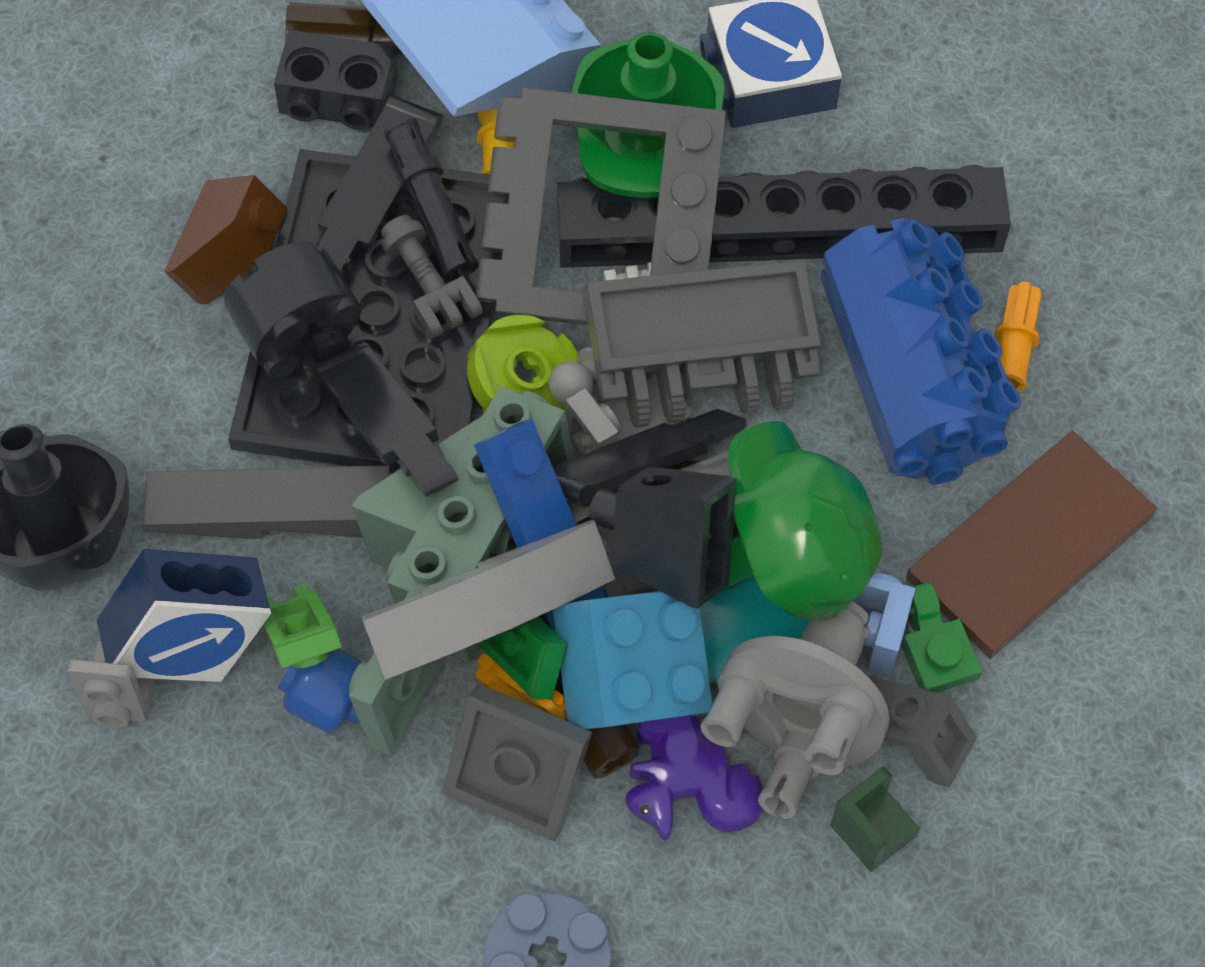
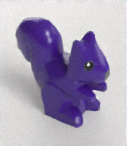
[625,715,763,840]

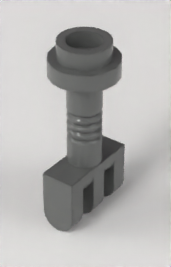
[381,215,483,339]

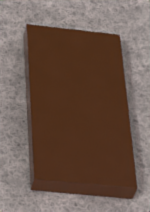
[906,430,1157,659]

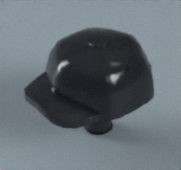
[0,424,130,591]

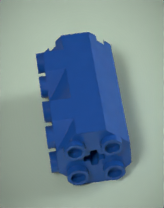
[820,217,1021,485]

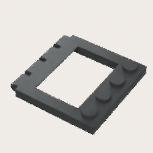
[475,87,726,325]

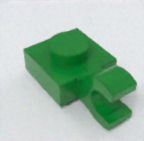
[901,581,982,692]

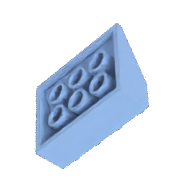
[361,0,601,117]

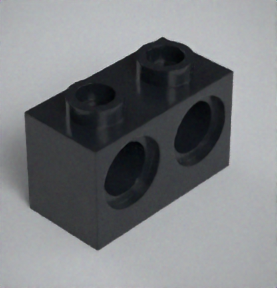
[274,30,398,130]

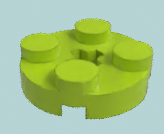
[467,315,578,413]

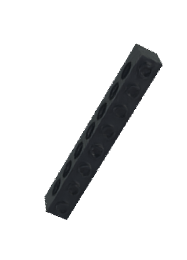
[557,165,1011,268]

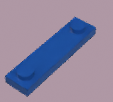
[474,419,607,632]

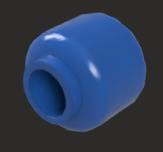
[277,649,362,733]

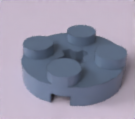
[484,893,611,967]

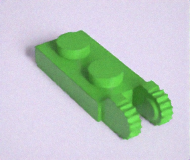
[262,582,342,668]

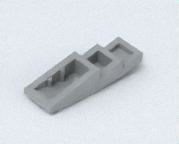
[361,520,615,680]

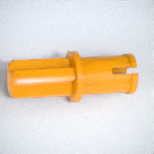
[994,281,1042,392]

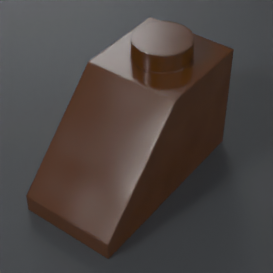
[164,175,288,304]

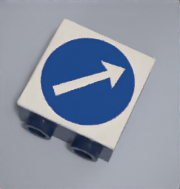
[699,0,842,128]
[97,549,271,682]

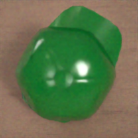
[572,32,725,198]
[725,421,883,620]

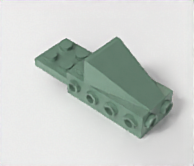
[349,386,574,756]

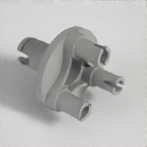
[700,601,890,819]

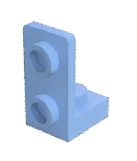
[852,573,916,675]

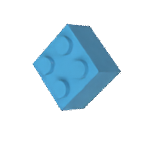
[553,591,713,729]

